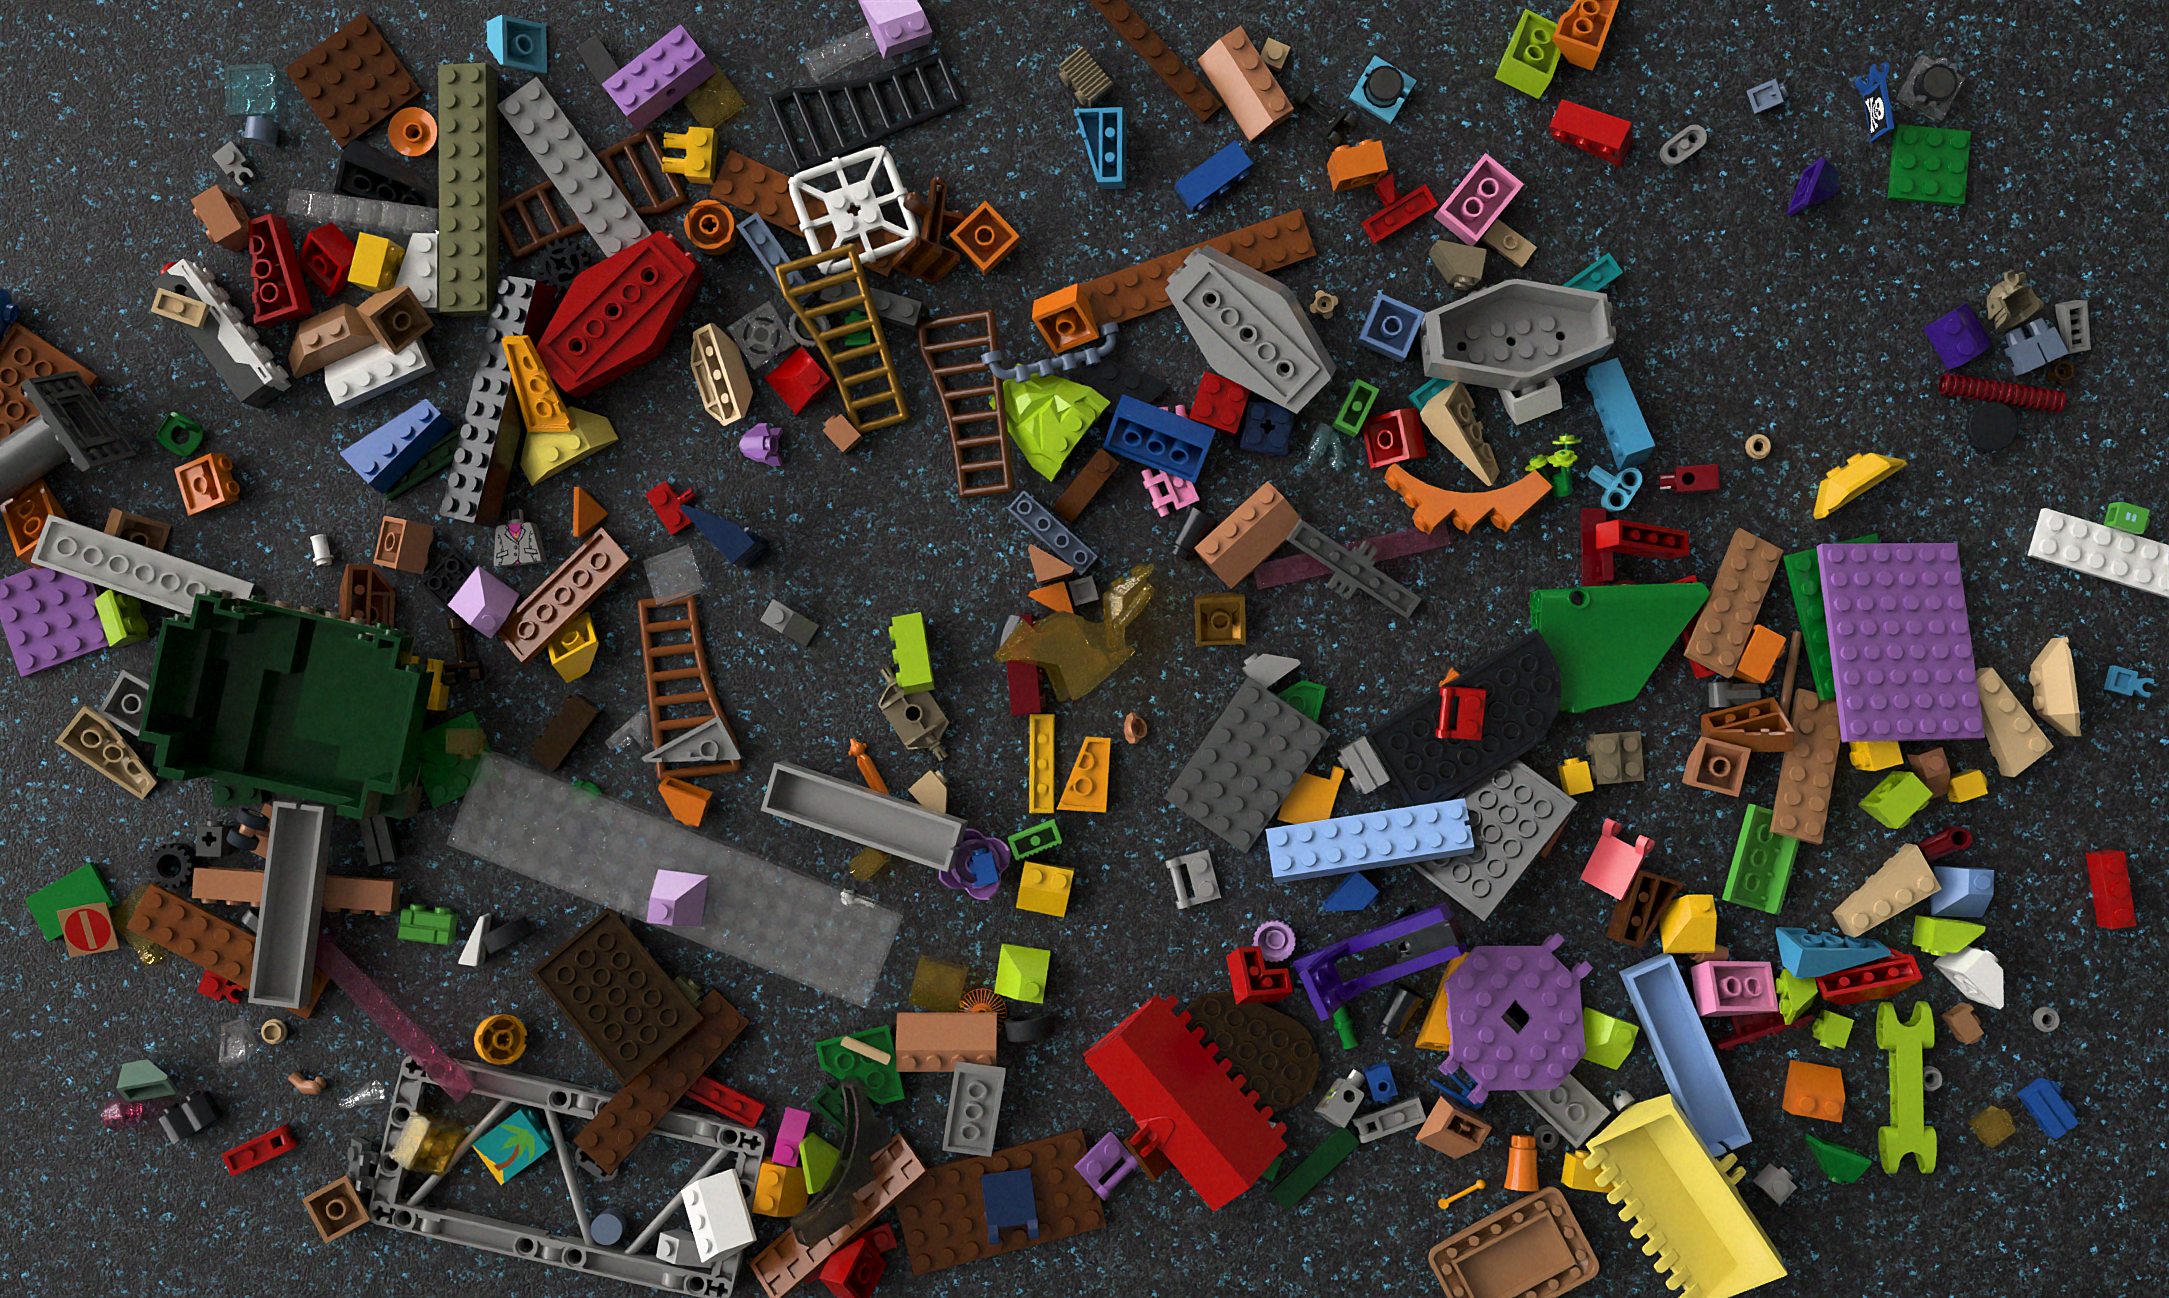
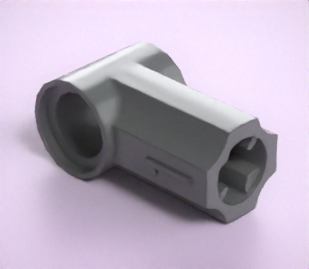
[1708,682,1761,707]

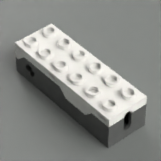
[151,258,291,409]

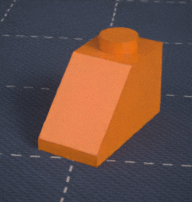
[658,776,713,827]

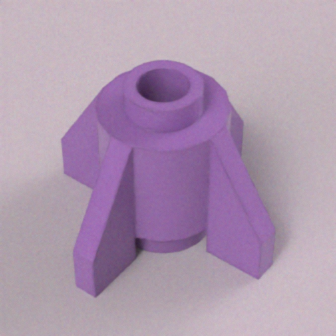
[739,423,783,466]

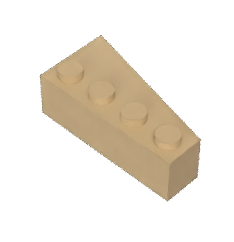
[1976,668,2054,777]

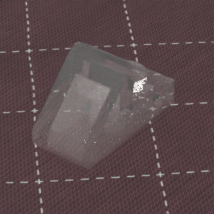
[605,709,650,750]
[219,1016,258,1068]

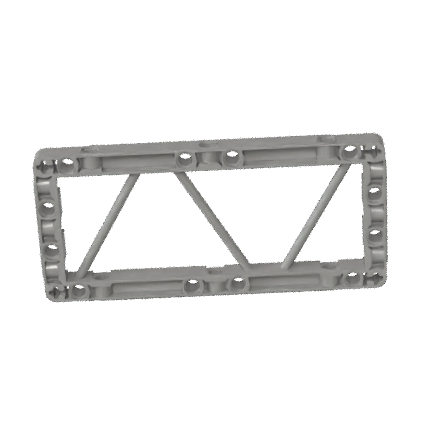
[368,1051,769,1298]

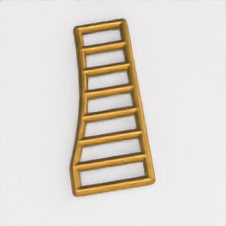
[775,243,910,435]

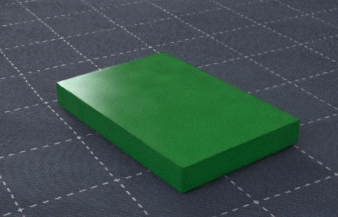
[25,862,117,942]

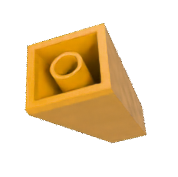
[1415,952,1470,1052]

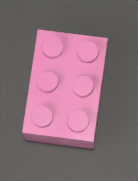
[1434,153,1524,246]

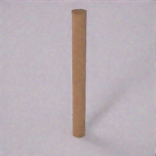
[1779,631,1803,718]

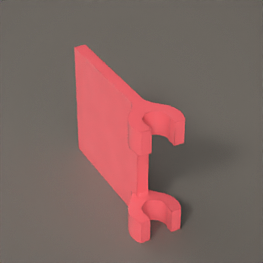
[1580,818,1656,901]

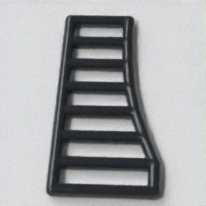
[768,51,964,172]

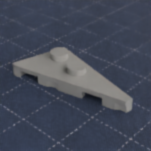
[642,716,743,763]

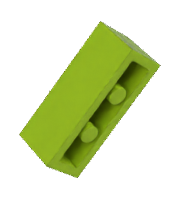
[889,612,935,695]

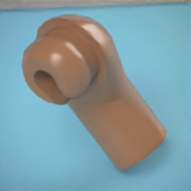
[288,1070,326,1095]

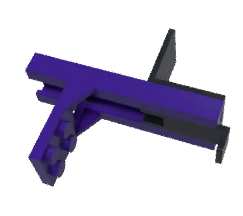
[1293,901,1469,1021]

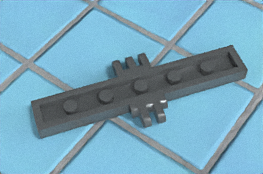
[1286,518,1422,619]

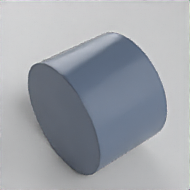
[243,116,280,147]
[591,1208,627,1245]

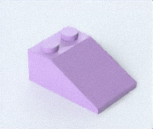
[858,0,932,59]

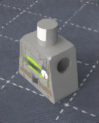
[1314,1069,1365,1128]

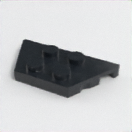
[1080,349,1169,416]

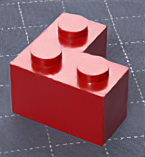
[1226,946,1293,1005]

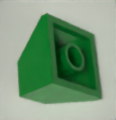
[1805,1134,1872,1184]

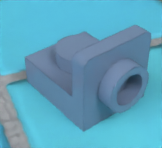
[1747,78,1788,115]

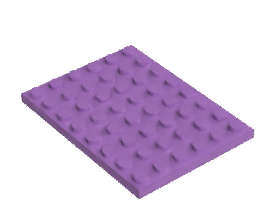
[1817,543,1985,743]

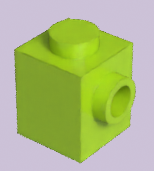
[1812,1009,1854,1050]

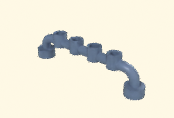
[981,322,1120,383]

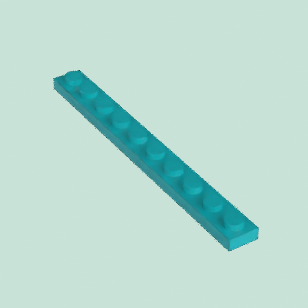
[1408,253,1623,414]

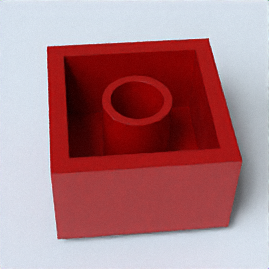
[1188,371,1250,437]

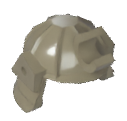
[1987,270,2044,334]

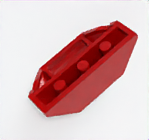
[1815,946,1923,1005]

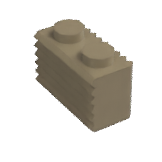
[1059,47,1113,108]

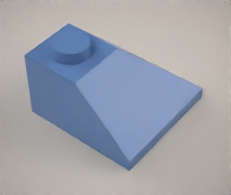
[1931,866,1994,917]

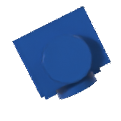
[969,847,1000,888]

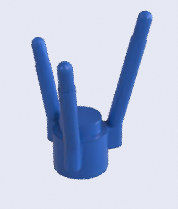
[1430,1072,1489,1110]

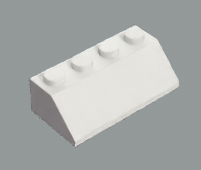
[324,336,435,410]

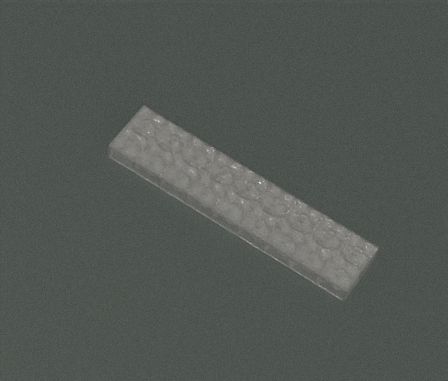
[446,750,905,1009]

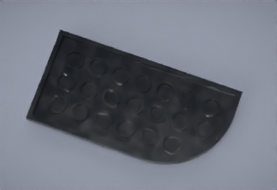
[1364,628,1561,807]

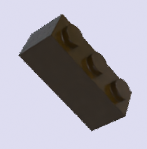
[530,694,604,772]

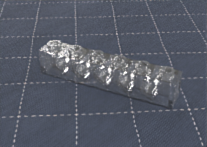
[286,188,439,235]

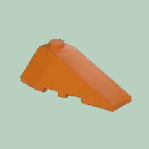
[1552,0,1619,71]

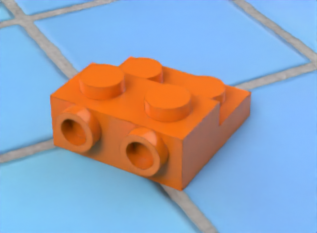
[174,453,240,516]

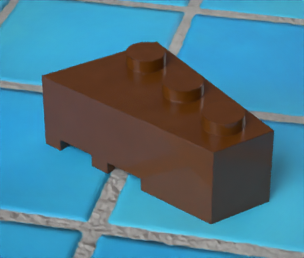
[1606,869,1685,948]

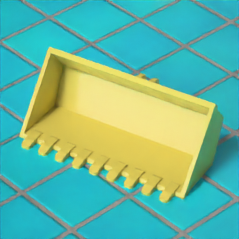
[1583,1094,1788,1298]

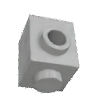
[1753,1163,1797,1205]

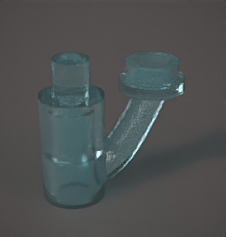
[1306,423,1347,471]

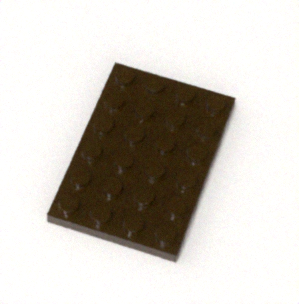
[530,906,705,1088]

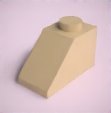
[908,769,948,814]

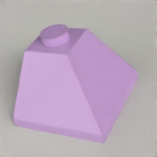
[448,565,520,639]
[647,869,709,926]

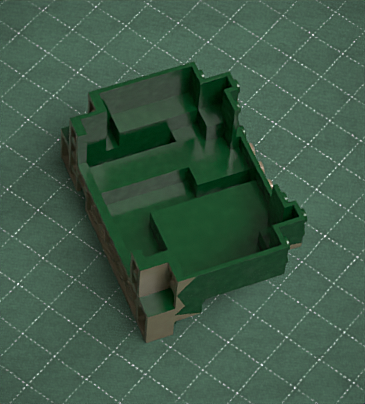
[138,589,434,820]

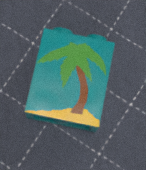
[472,1105,555,1185]

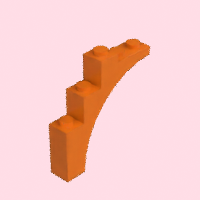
[1384,463,1553,535]

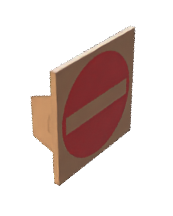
[57,902,120,958]

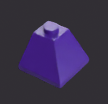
[1786,157,1840,216]

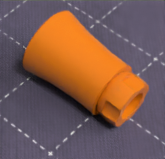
[1504,1135,1539,1191]

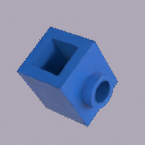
[1362,1061,1398,1103]

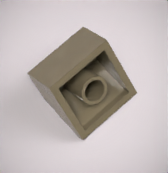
[1429,240,1487,290]

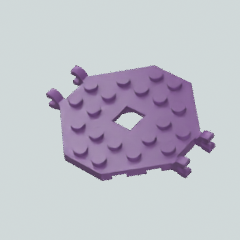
[1438,933,1593,1104]

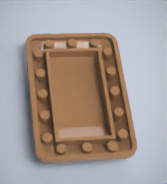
[1428,1186,1599,1298]

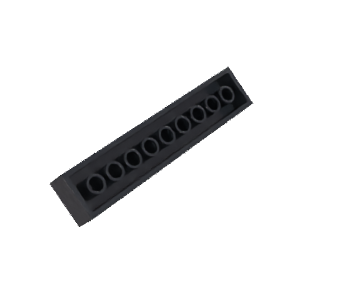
[439,275,557,529]

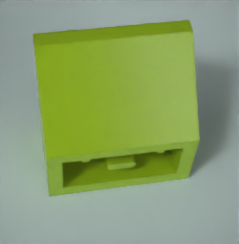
[94,589,149,648]

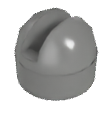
[1613,1090,1635,1112]

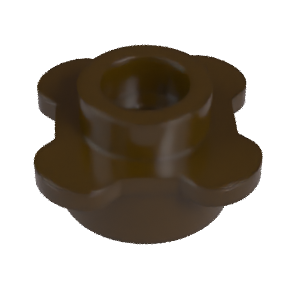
[2046,358,2075,386]

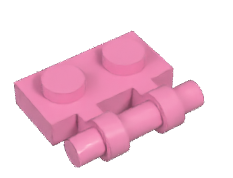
[1141,468,1199,517]

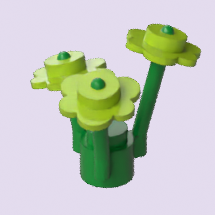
[1525,433,1581,497]

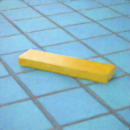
[1029,714,1055,813]

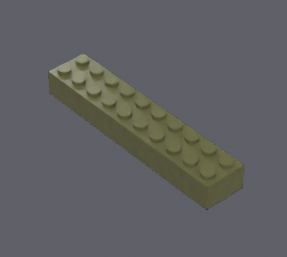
[438,63,499,317]

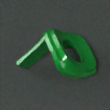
[156,411,204,457]

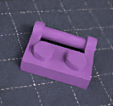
[1074,1131,1140,1200]

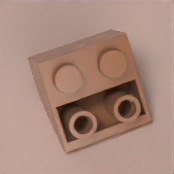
[1416,1096,1492,1159]

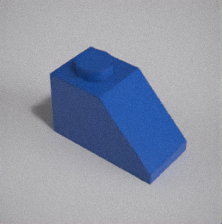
[1321,871,1379,911]

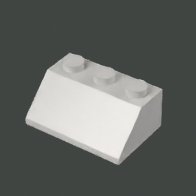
[1933,945,2004,1009]
[681,1169,757,1263]

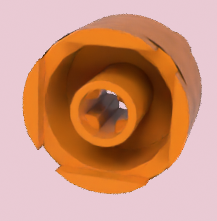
[684,200,739,255]

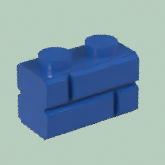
[2017,1078,2079,1139]

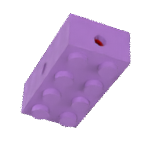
[602,24,716,132]

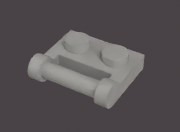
[1165,849,1221,909]

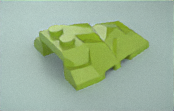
[989,363,1111,482]

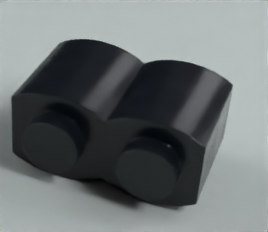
[159,1090,223,1145]

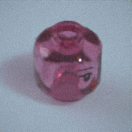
[101,1096,142,1131]

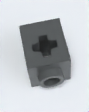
[196,820,232,857]

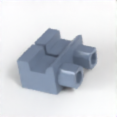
[2004,318,2068,376]

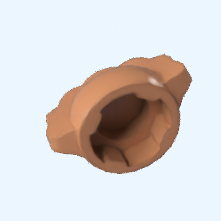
[1124,713,1147,744]

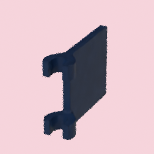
[981,1168,1040,1245]

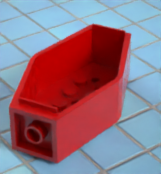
[536,230,705,399]

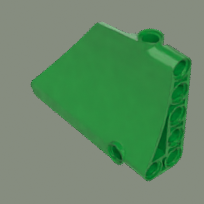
[1530,583,1710,714]

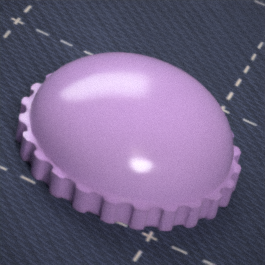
[1253,920,1296,962]

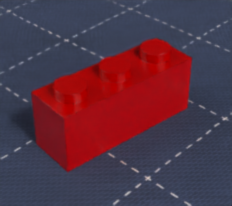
[2086,849,2137,929]

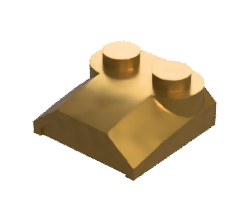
[1195,592,1246,647]

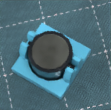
[1349,56,1417,124]

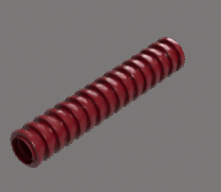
[1938,373,2066,413]

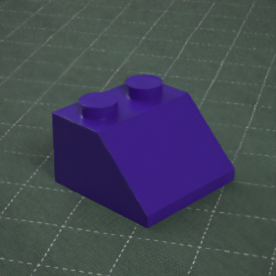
[1923,302,1992,370]

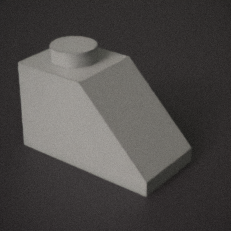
[760,599,819,647]
[1242,653,1301,688]
[656,1229,714,1268]

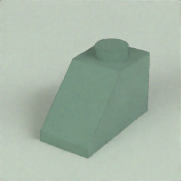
[117,1059,177,1103]

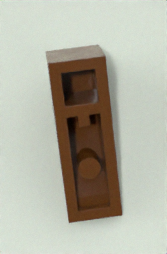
[1054,448,1120,523]

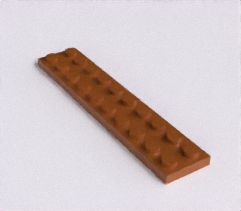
[1079,209,1317,331]

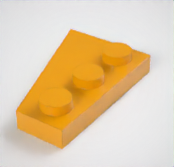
[1057,737,1111,812]

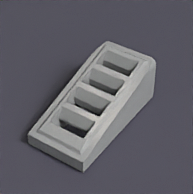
[2055,300,2091,354]

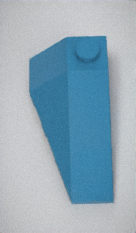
[1775,927,1891,979]

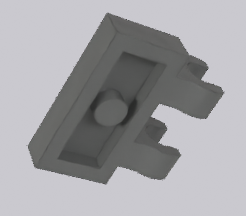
[345,1138,379,1194]

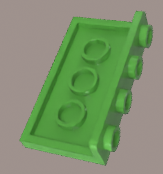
[1722,804,1800,915]

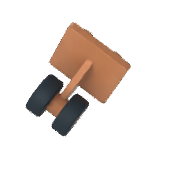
[226,804,273,858]

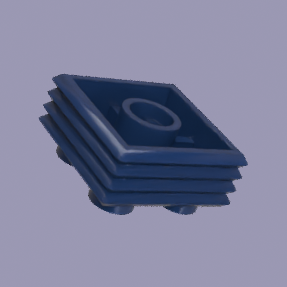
[1239,399,1295,456]

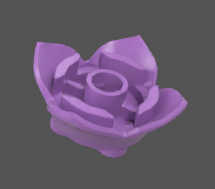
[939,828,1011,900]

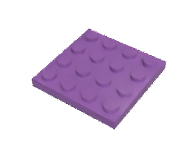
[0,567,109,677]

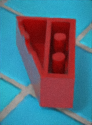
[1549,99,1634,168]

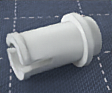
[310,534,334,567]

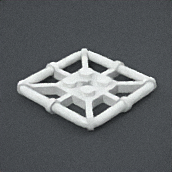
[788,145,920,275]

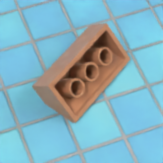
[1197,25,1294,142]
[1195,481,1300,590]
[896,1012,998,1072]

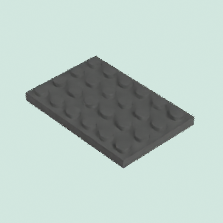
[1164,676,1331,854]
[1408,758,1579,923]

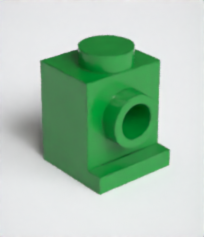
[845,311,872,349]

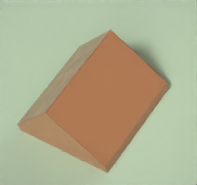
[1028,544,1074,585]

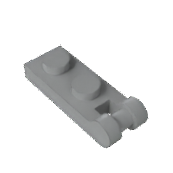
[1352,1096,1427,1143]

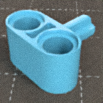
[1588,465,1642,512]

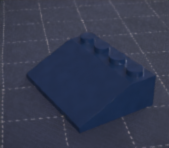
[680,505,770,570]

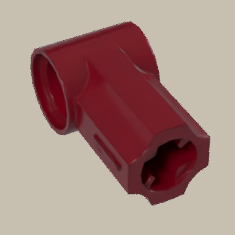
[1916,825,1972,863]

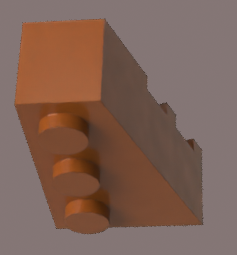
[1701,697,1794,752]

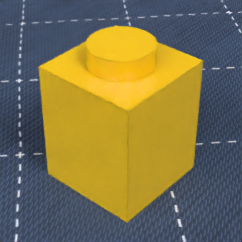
[1558,757,1594,796]
[1947,769,1988,803]

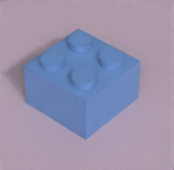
[1356,293,1425,363]

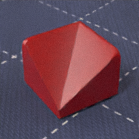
[1374,173,1402,207]

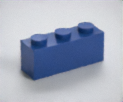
[1175,140,1253,212]

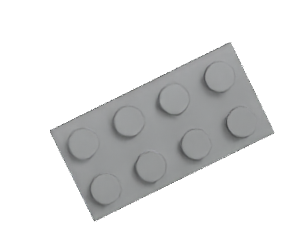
[942,1061,1006,1157]

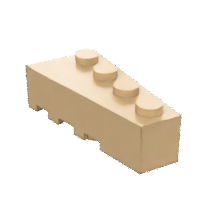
[1832,843,1942,938]

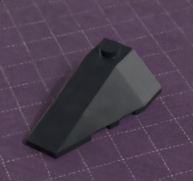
[333,139,439,213]

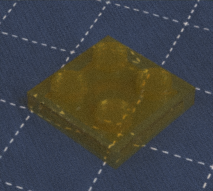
[682,63,746,128]

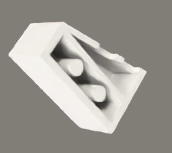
[394,233,441,313]

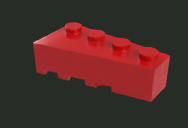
[248,213,313,328]

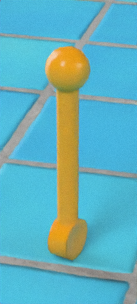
[1438,1179,1486,1209]

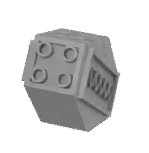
[1165,245,1337,414]
[1419,279,1616,391]

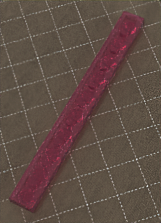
[315,929,478,1103]

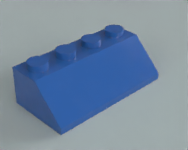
[1103,394,1216,483]

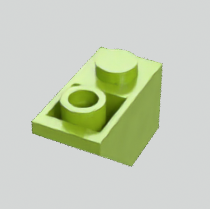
[1775,969,1818,1025]

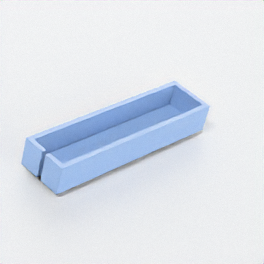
[1266,798,1474,884]
[1619,953,1752,1157]

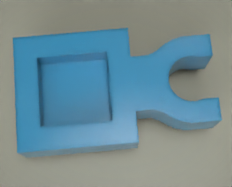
[2104,666,2154,698]

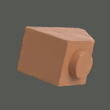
[1907,746,1950,800]

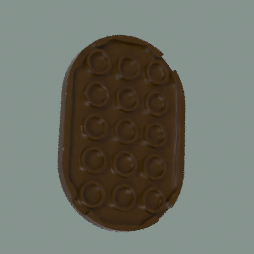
[1183,990,1319,1112]

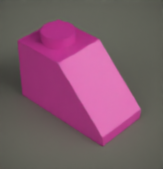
[772,1107,811,1167]

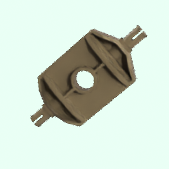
[878,665,950,762]

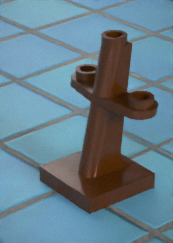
[892,177,966,285]

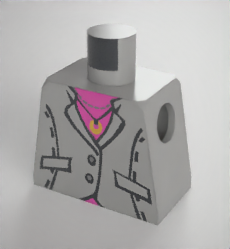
[494,509,547,568]

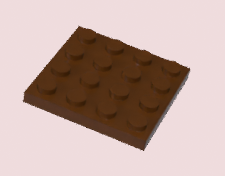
[284,12,424,150]

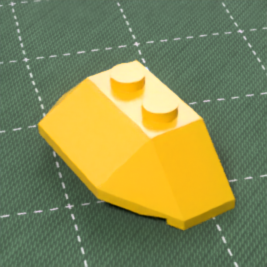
[1813,453,1908,519]

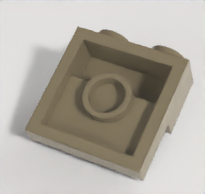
[1586,731,1644,784]

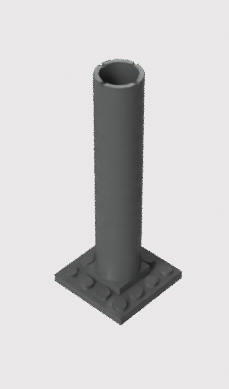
[0,370,137,503]

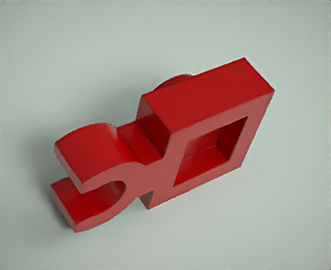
[197,969,246,1003]

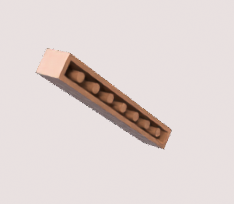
[192,866,401,915]

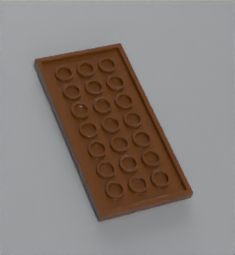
[896,1128,1107,1276]

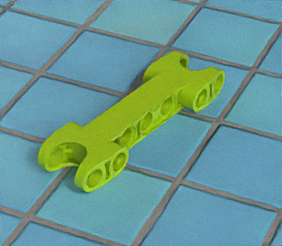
[1876,1001,1937,1174]

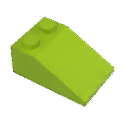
[1495,9,1561,99]

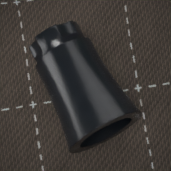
[1168,505,1218,562]
[1376,981,1425,1039]

